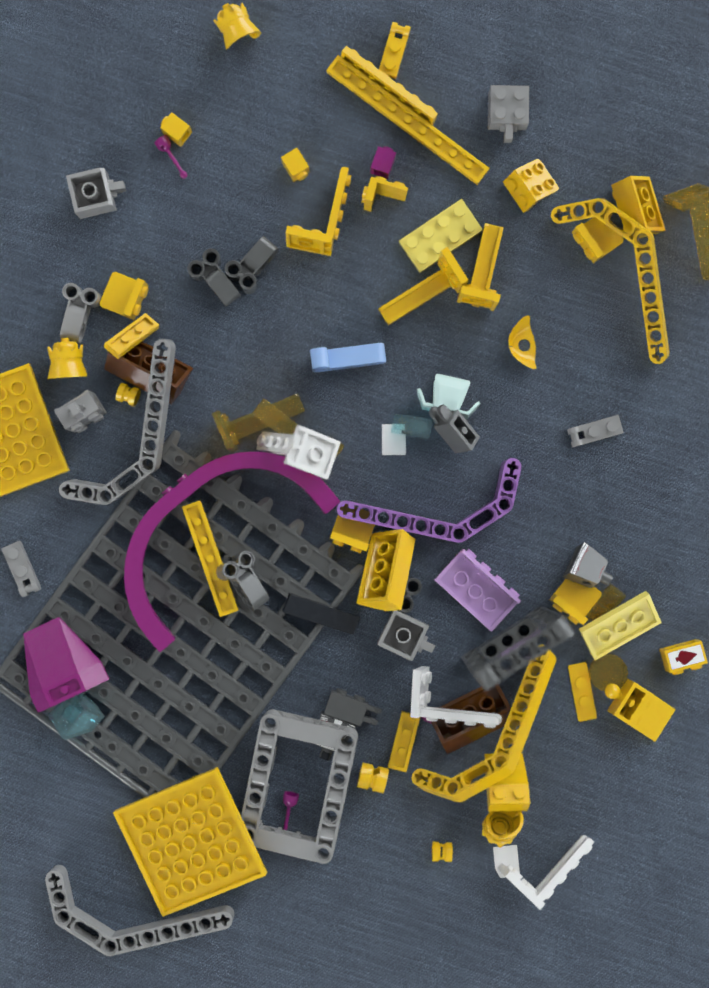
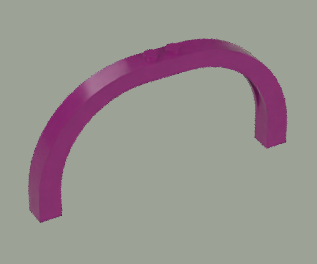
[124,452,341,652]

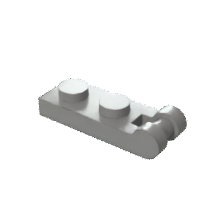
[567,415,624,448]
[1,541,41,598]

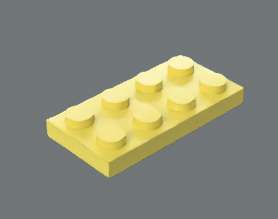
[399,199,483,273]
[579,591,661,660]

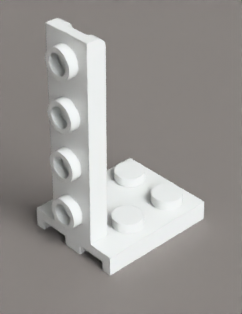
[256,425,340,479]
[410,666,502,728]
[497,835,594,910]

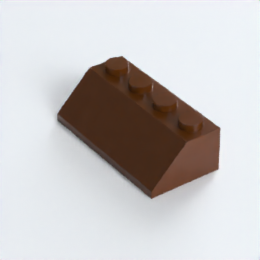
[104,341,193,405]
[431,684,511,755]

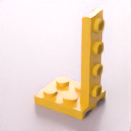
[286,167,352,256]
[457,223,504,311]
[378,247,468,326]

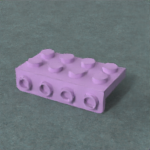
[434,549,521,632]

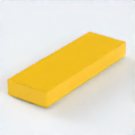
[104,313,159,359]
[388,711,420,772]

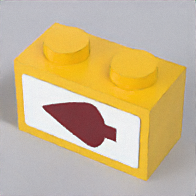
[659,639,708,675]

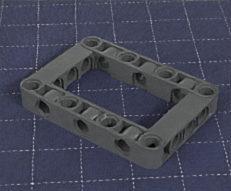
[461,606,575,690]

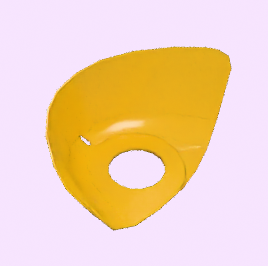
[508,315,537,369]

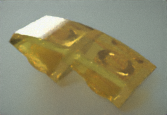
[586,583,626,621]

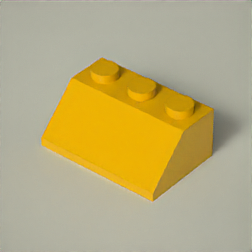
[611,176,666,239]

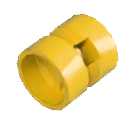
[357,762,389,794]

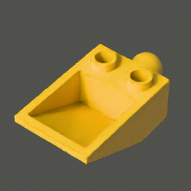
[605,678,676,742]

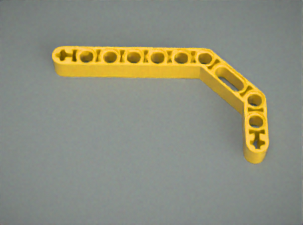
[551,198,669,364]
[411,645,556,803]

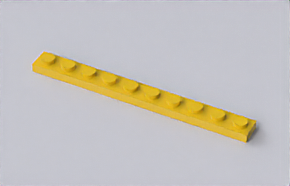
[327,55,489,185]

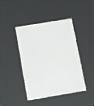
[382,424,406,455]
[493,845,520,878]

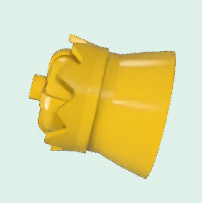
[213,3,261,49]
[47,338,87,379]
[482,811,524,848]

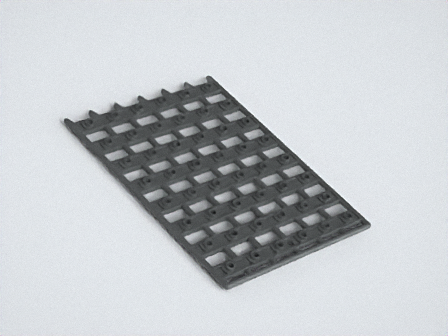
[0,430,364,798]

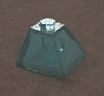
[48,693,104,740]

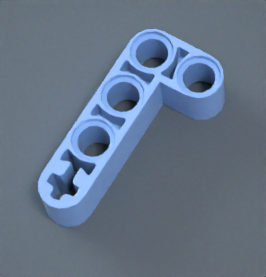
[310,343,386,373]

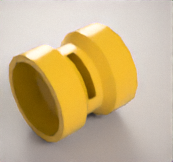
[116,383,141,407]
[432,841,453,862]

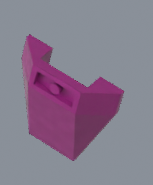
[23,617,109,713]

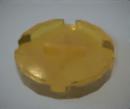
[589,653,628,691]

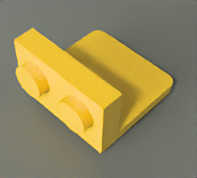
[503,159,559,213]
[361,176,408,212]
[572,217,624,263]
[100,272,149,320]
[330,504,375,553]
[549,579,602,625]

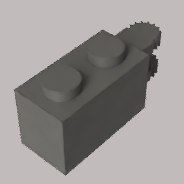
[429,405,480,454]
[324,688,382,727]

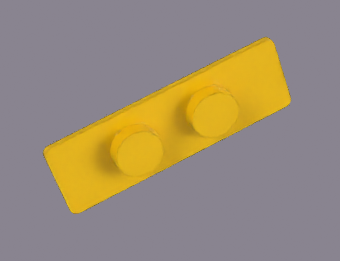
[568,662,597,722]

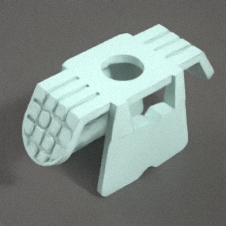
[417,374,481,420]

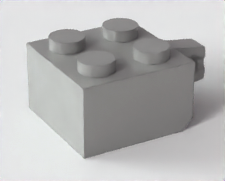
[488,85,529,143]
[66,168,126,219]
[54,389,107,433]
[377,610,435,661]

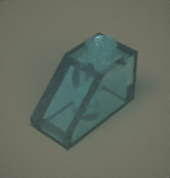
[391,414,433,440]

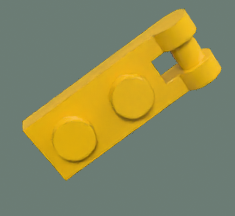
[379,22,411,79]

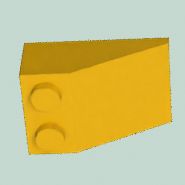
[484,753,530,811]

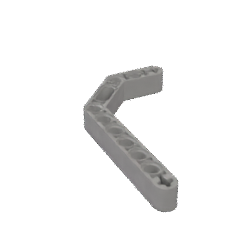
[59,339,176,505]
[45,865,234,956]

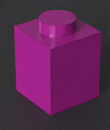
[370,146,396,180]

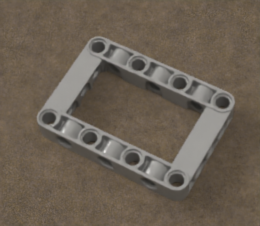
[241,709,358,864]

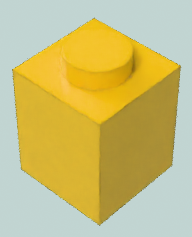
[160,112,192,147]
[281,148,310,182]

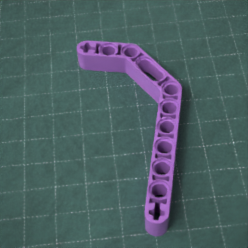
[336,458,521,543]

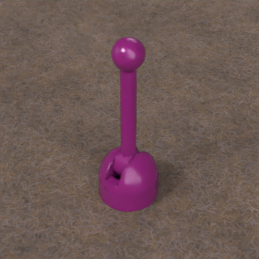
[154,135,188,179]
[283,791,299,830]

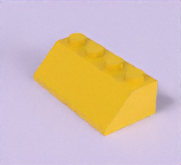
[357,529,416,611]

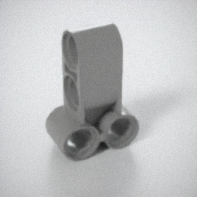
[60,283,102,343]

